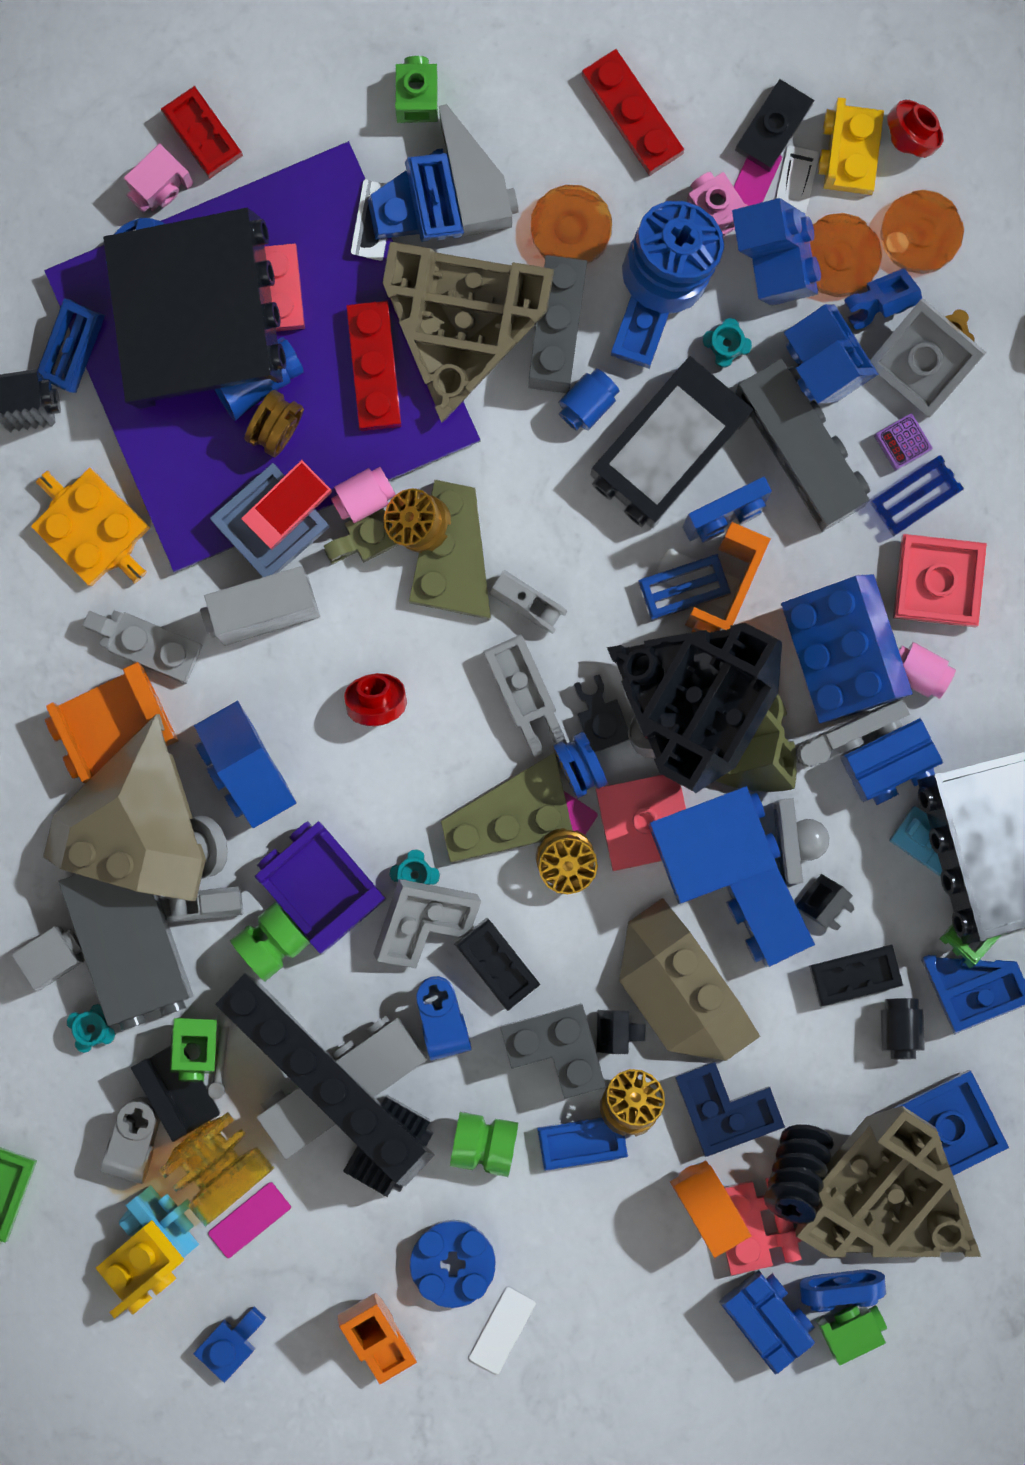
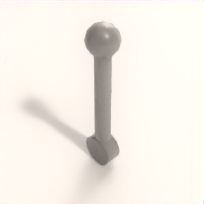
[208,1011,233,1099]

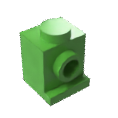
[395,56,438,123]
[170,1018,217,1082]
[816,1305,887,1366]

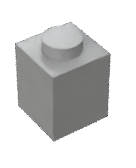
[11,926,84,990]

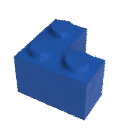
[732,198,821,306]
[784,304,879,404]
[194,700,297,828]

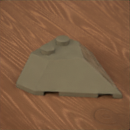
[383,242,555,423]
[43,714,206,901]
[795,1106,981,1257]

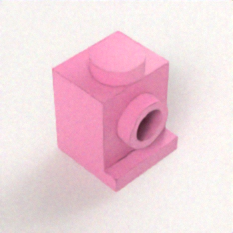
[124,143,193,213]
[687,172,748,237]

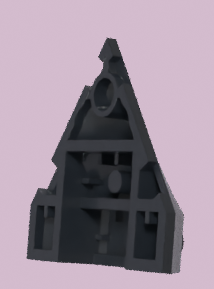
[607,623,782,793]

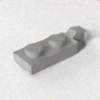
[83,610,203,684]

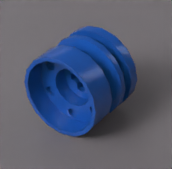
[622,201,724,313]

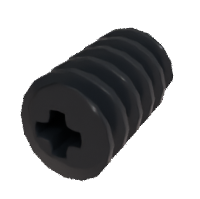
[764,1124,834,1224]

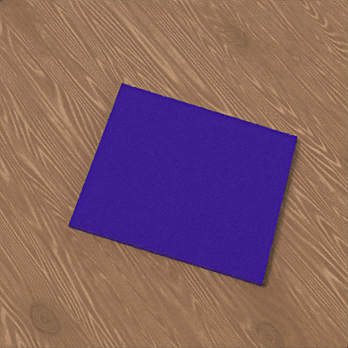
[44,141,481,573]

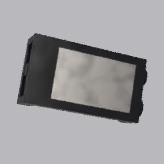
[590,356,754,529]

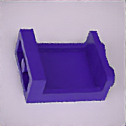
[254,821,386,954]

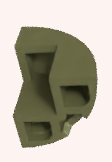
[716,694,797,792]

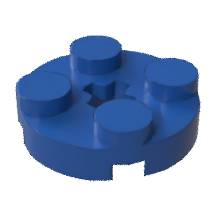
[410,1220,496,1308]

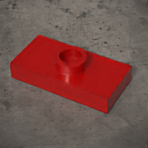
[161,86,243,179]

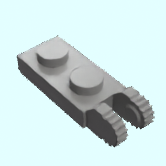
[483,634,567,757]
[796,700,910,767]

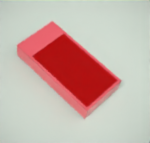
[241,460,332,550]

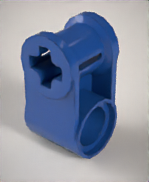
[416,976,472,1061]

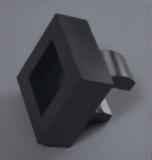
[796,874,854,930]
[596,1010,646,1054]

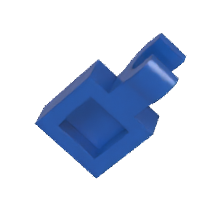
[844,268,922,329]
[193,1306,267,1383]

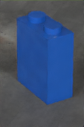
[648,786,781,904]

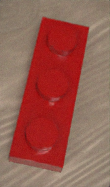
[581,49,685,176]
[346,301,402,431]

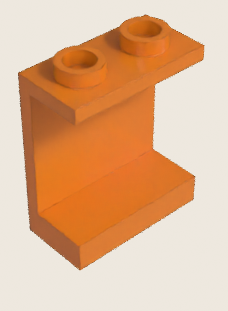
[685,522,771,633]
[45,662,179,784]

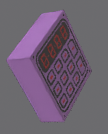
[874,413,933,472]

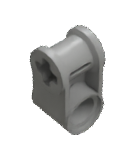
[101,1097,160,1184]

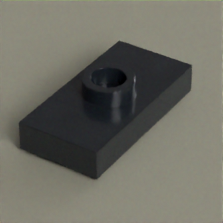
[735,79,815,172]
[454,918,541,1011]
[809,944,903,1007]

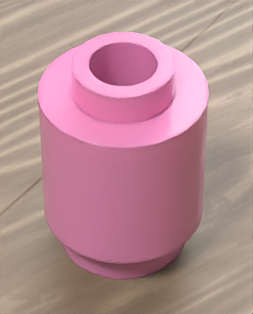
[331,467,396,524]
[899,642,956,699]

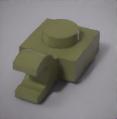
[324,508,400,565]

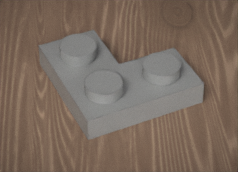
[373,879,481,968]

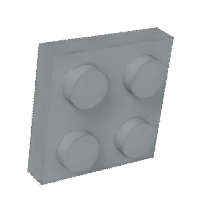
[870,298,986,418]

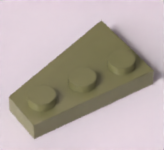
[409,480,491,620]
[441,752,573,863]

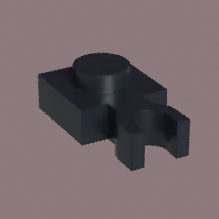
[574,674,629,753]

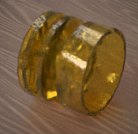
[158,1112,275,1227]

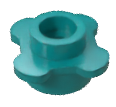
[703,318,752,368]
[389,850,440,885]
[67,1004,116,1053]

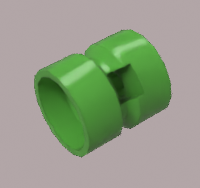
[230,902,311,982]
[450,1111,518,1177]

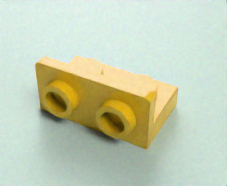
[818,97,884,195]
[96,1220,185,1319]

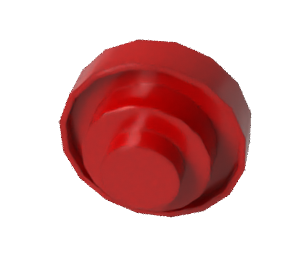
[887,99,944,158]
[344,673,407,726]

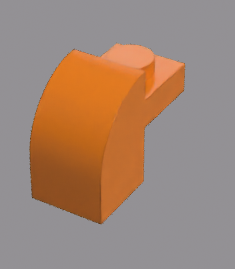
[670,1161,752,1258]
[337,1293,417,1384]

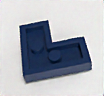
[674,1061,785,1157]

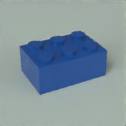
[781,574,913,724]

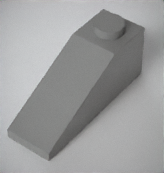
[439,104,519,237]

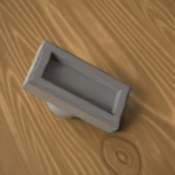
[773,798,830,885]

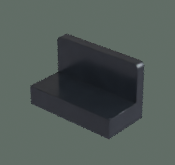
[131,1046,220,1142]

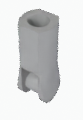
[489,570,567,634]
[164,886,243,922]

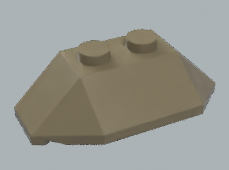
[619,898,761,1061]

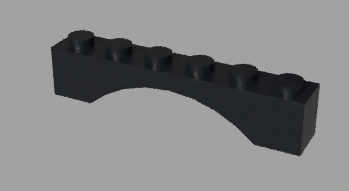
[215,973,435,1186]

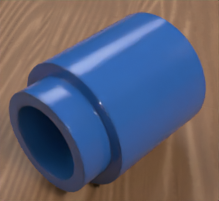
[558,368,620,431]

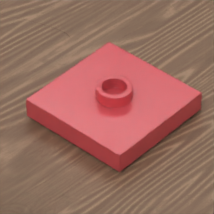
[893,534,987,628]
[595,775,686,871]

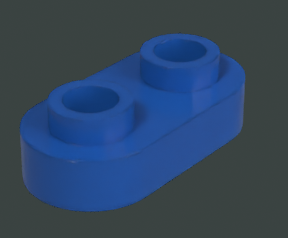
[800,1269,886,1312]

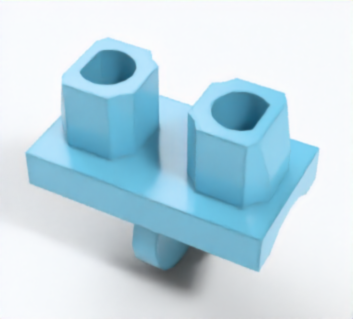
[119,1185,199,1258]

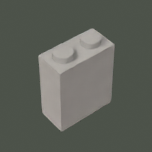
[200,566,320,646]

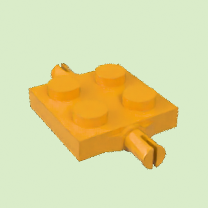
[31,467,150,586]

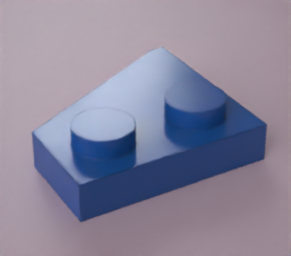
[368,148,450,240]
[921,955,1025,1035]

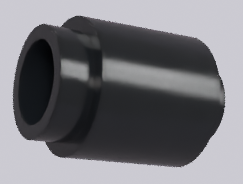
[881,998,925,1060]

